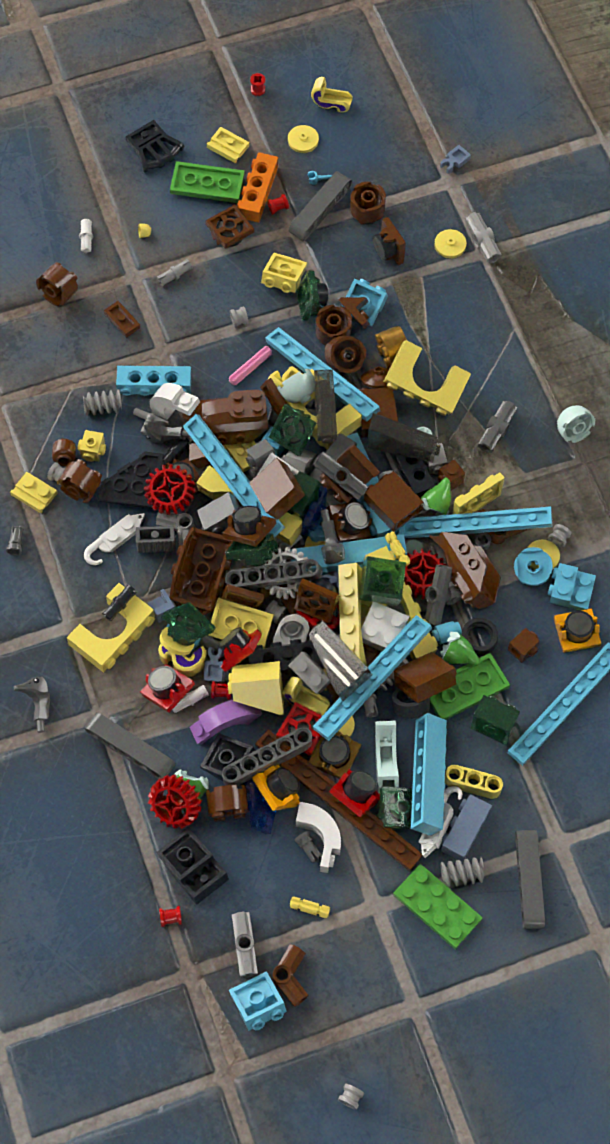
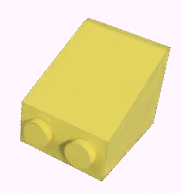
[228,661,284,715]

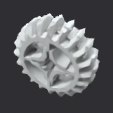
[262,547,313,599]

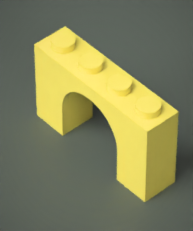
[384,340,471,416]
[285,369,362,450]
[67,583,155,673]

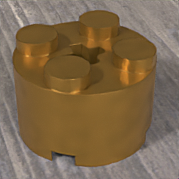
[375,326,407,368]

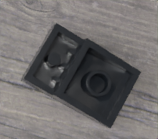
[200,733,272,797]
[156,828,229,905]

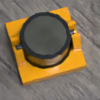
[554,609,602,653]
[252,765,300,811]

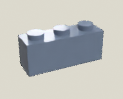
[441,794,492,863]

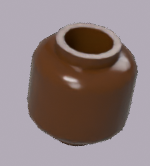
[52,438,77,466]

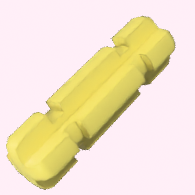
[385,531,410,567]
[290,896,330,918]

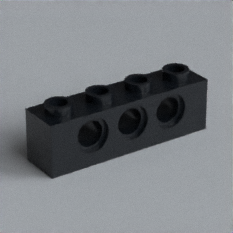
[384,426,437,499]
[248,636,329,670]

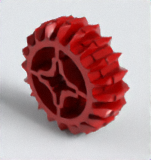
[144,464,196,515]
[398,548,447,599]
[148,774,202,829]

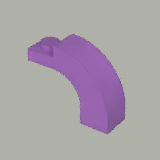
[190,700,262,744]

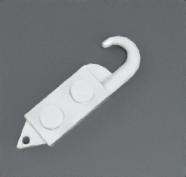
[84,513,145,565]
[419,786,463,858]

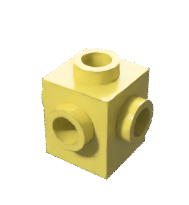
[78,430,106,462]

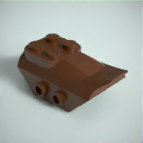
[182,390,268,445]
[169,527,235,620]
[429,532,501,609]

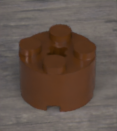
[350,181,386,224]
[36,262,78,306]
[315,305,352,345]
[325,336,366,373]
[57,459,102,503]
[206,785,249,822]

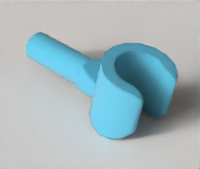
[308,171,332,185]

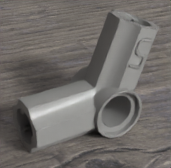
[156,511,195,545]

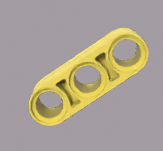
[445,765,503,799]

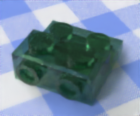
[225,533,278,567]

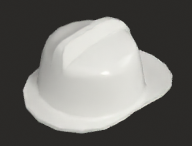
[273,614,309,658]

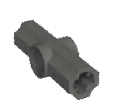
[478,401,517,453]
[313,452,368,500]
[425,564,452,625]

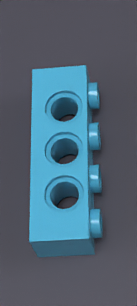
[116,366,191,396]

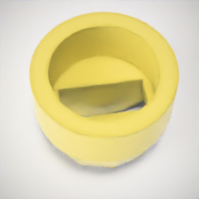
[138,224,151,238]

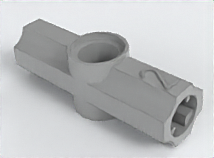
[465,212,502,263]
[232,912,258,978]

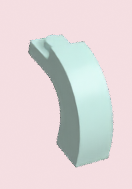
[375,721,399,794]

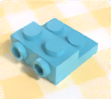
[342,279,388,327]
[548,563,596,611]
[229,971,287,1030]

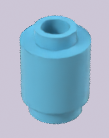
[432,621,462,645]

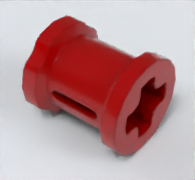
[250,73,265,96]
[267,194,289,215]
[211,681,232,700]
[159,906,182,927]

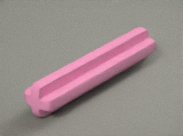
[229,346,272,386]

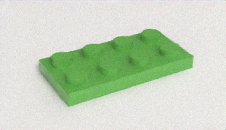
[170,161,245,203]
[430,653,510,720]
[393,864,483,950]

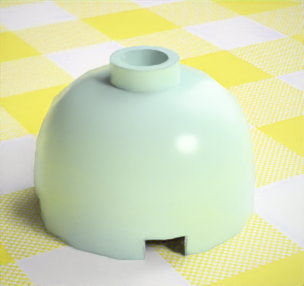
[277,369,316,404]
[557,405,595,443]

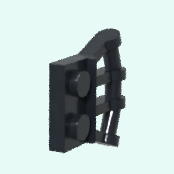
[126,120,185,172]

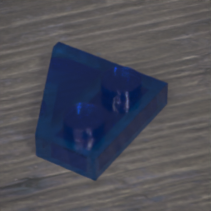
[301,486,328,537]
[246,782,276,834]

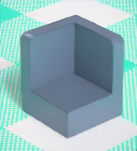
[148,589,175,623]

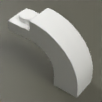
[150,383,200,420]
[296,802,341,873]

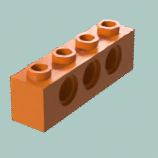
[237,152,278,223]

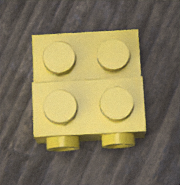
[261,253,307,293]

